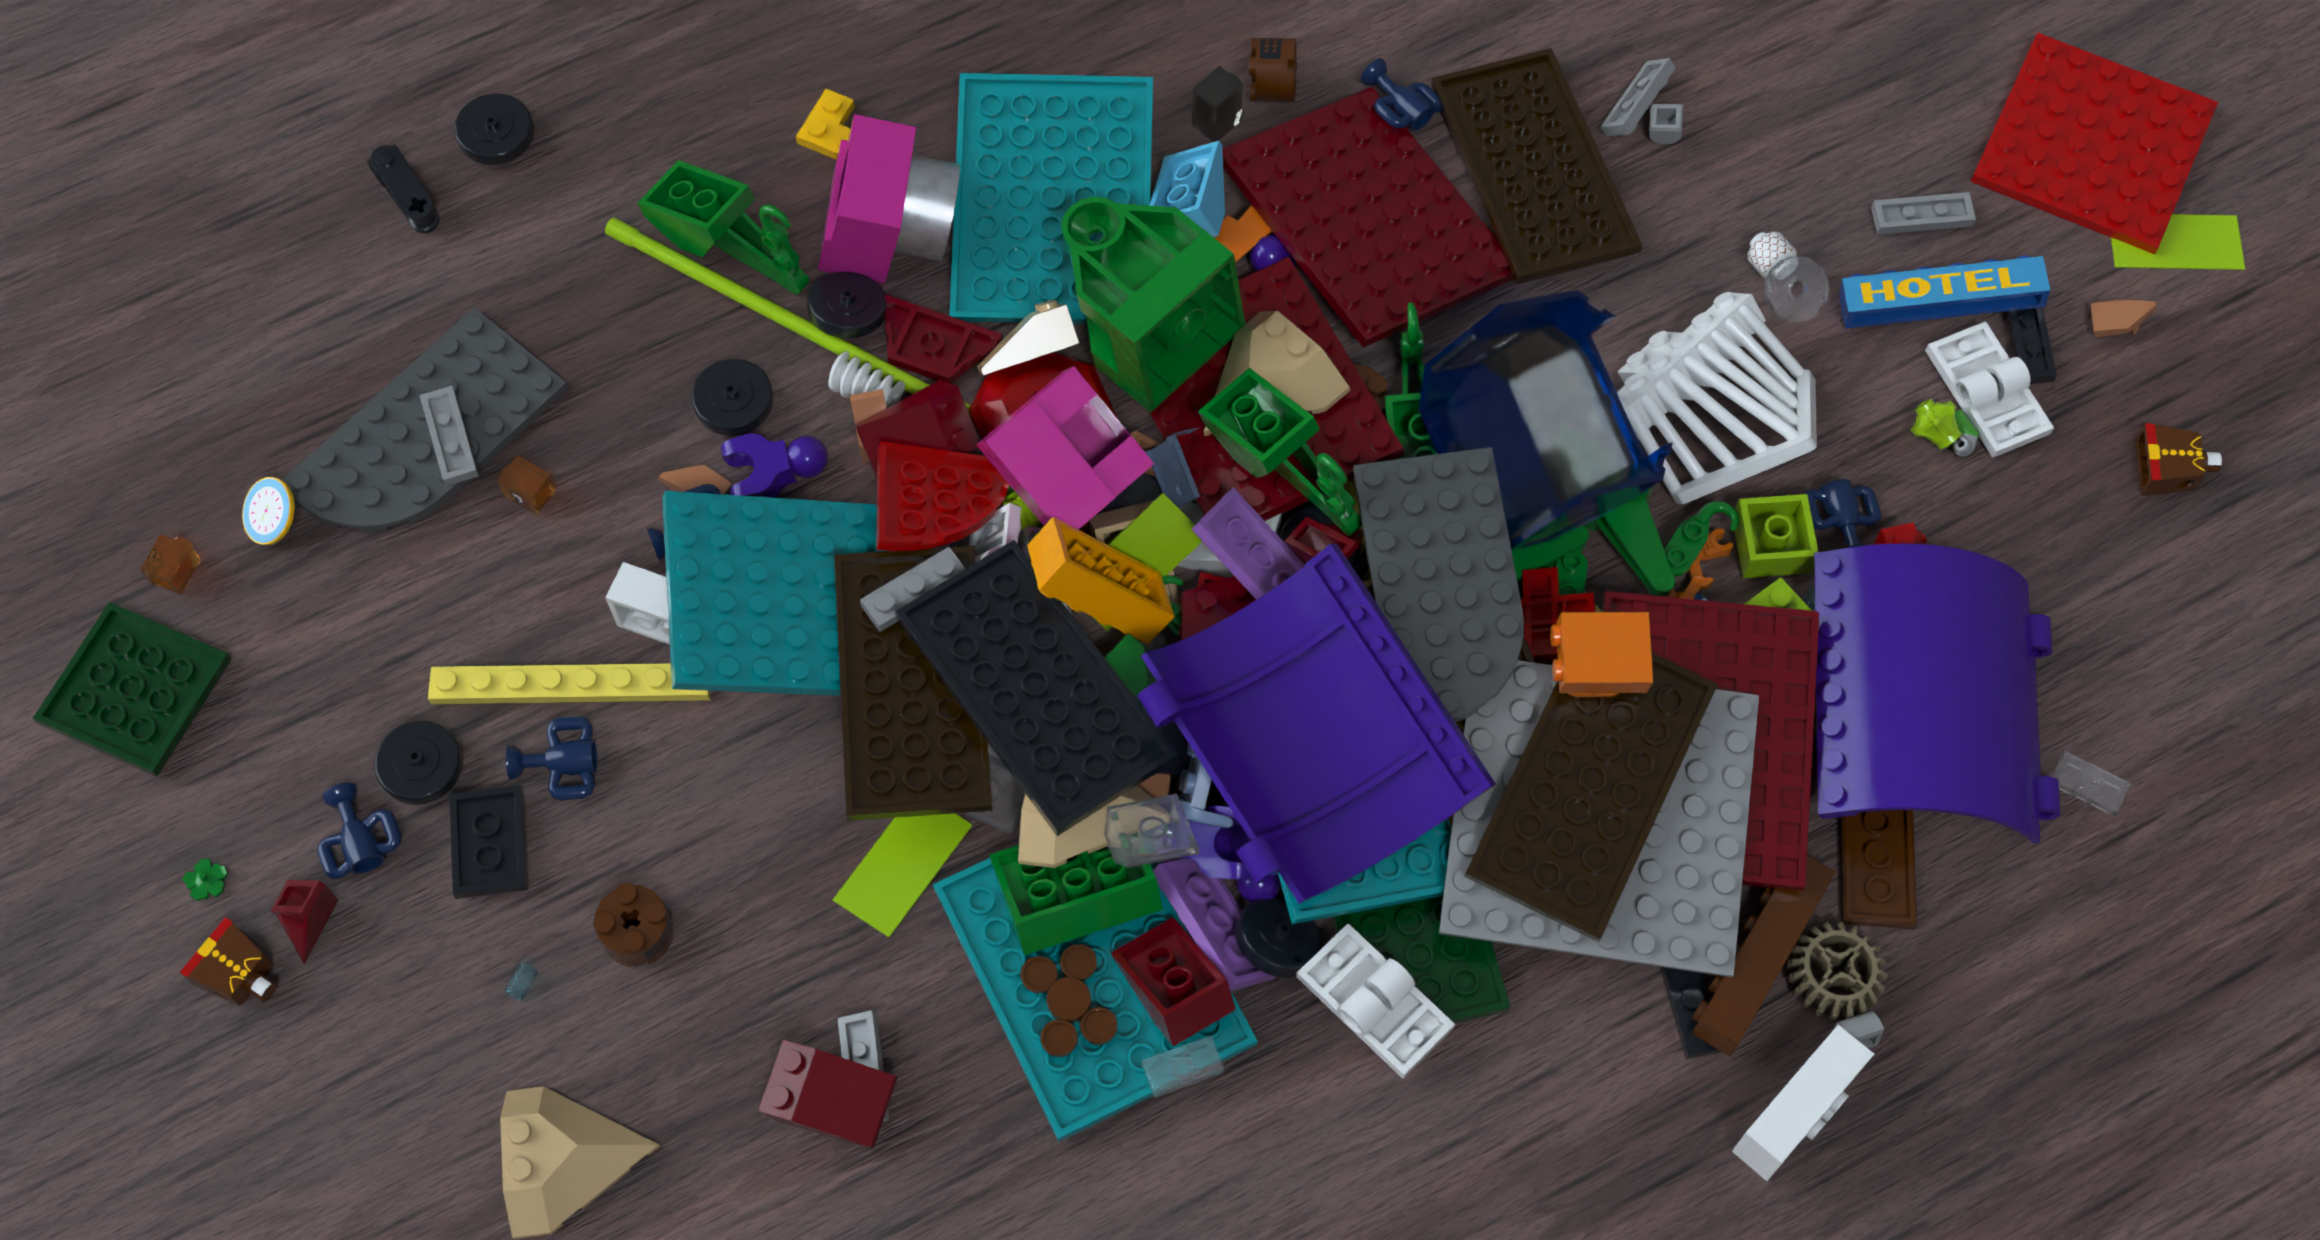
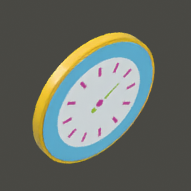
[242,477,295,545]

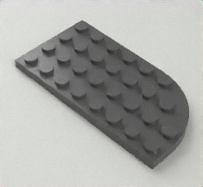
[282,307,569,532]
[1353,447,1524,722]

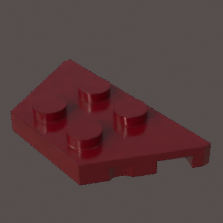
[885,295,1003,383]
[1179,576,1256,640]

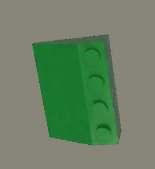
[989,835,1163,955]

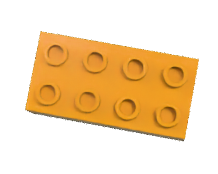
[1027,517,1175,645]

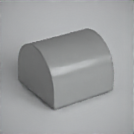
[1649,104,1683,144]
[1835,1011,1885,1049]

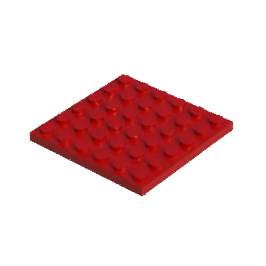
[1970,32,2218,254]

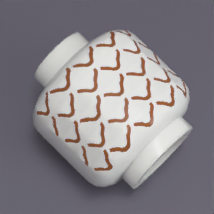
[1748,231,1797,280]

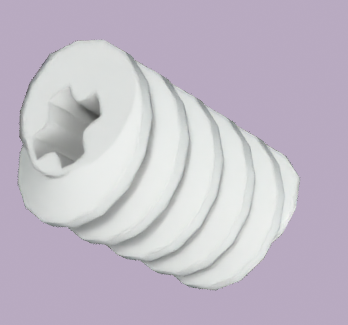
[828,351,905,408]

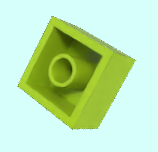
[1734,494,1819,578]

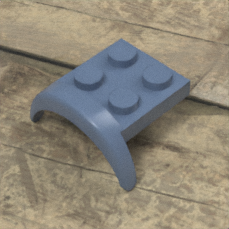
[1172,743,1234,828]

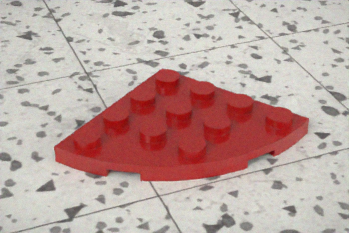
[876,441,1010,552]

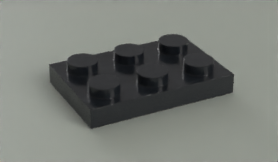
[449,785,528,899]

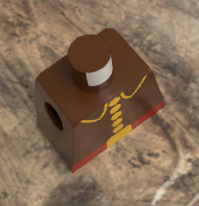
[2135,423,2222,496]
[179,917,277,1006]

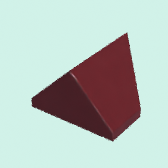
[1285,517,1363,563]
[270,880,338,964]

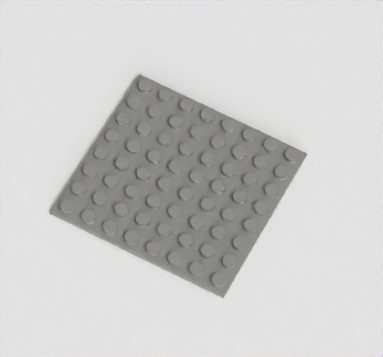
[1439,660,1759,977]

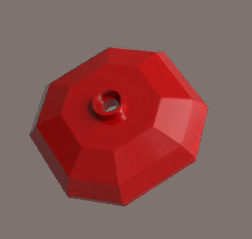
[969,351,1118,439]

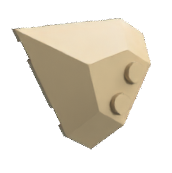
[1204,311,1350,436]
[1018,786,1174,868]
[500,1086,660,1239]

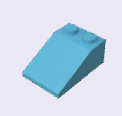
[1150,141,1225,237]

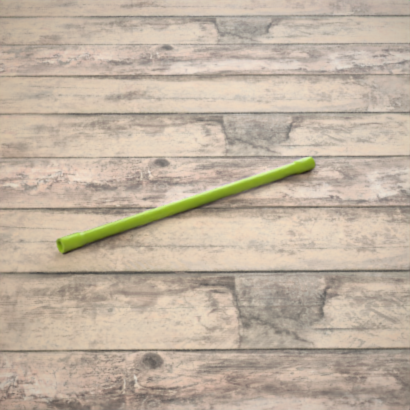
[605,217,971,415]

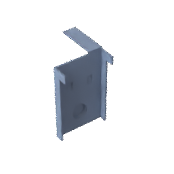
[1144,428,1200,508]

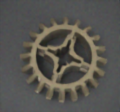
[1787,922,1888,1020]

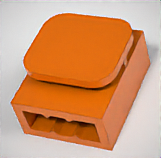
[1550,612,1653,697]

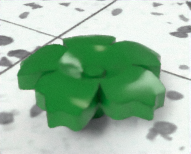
[182,858,228,901]

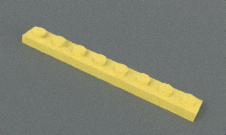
[428,663,710,704]

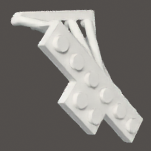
[1593,292,1817,504]

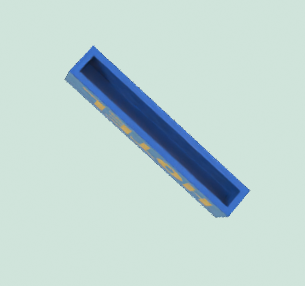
[1839,256,2050,329]

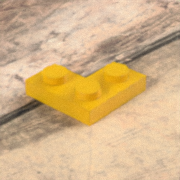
[796,89,855,160]

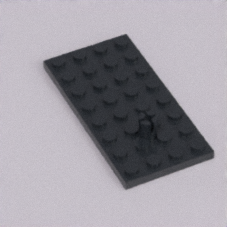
[895,540,1178,836]

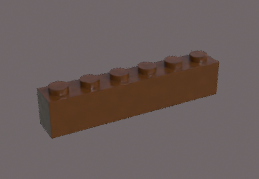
[1692,855,1836,1057]

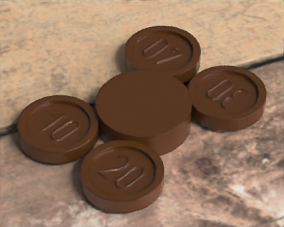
[1021,944,1117,1057]

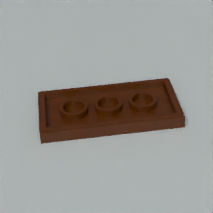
[1839,810,1917,930]

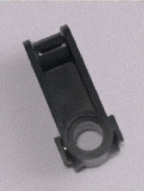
[366,144,439,233]

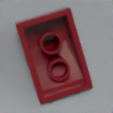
[855,380,980,478]
[1111,917,1236,1047]
[758,1040,898,1149]

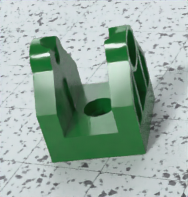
[1061,197,1245,413]

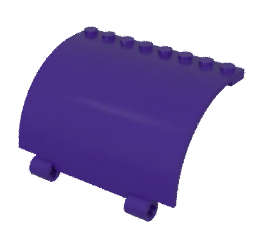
[1137,543,1496,904]
[1814,544,2060,843]

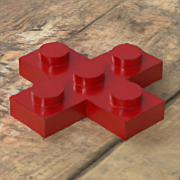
[1521,567,1596,663]

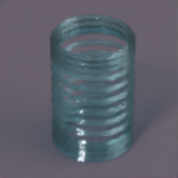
[504,962,538,1001]

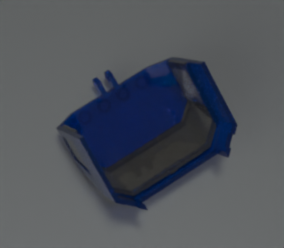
[1419,290,1673,551]

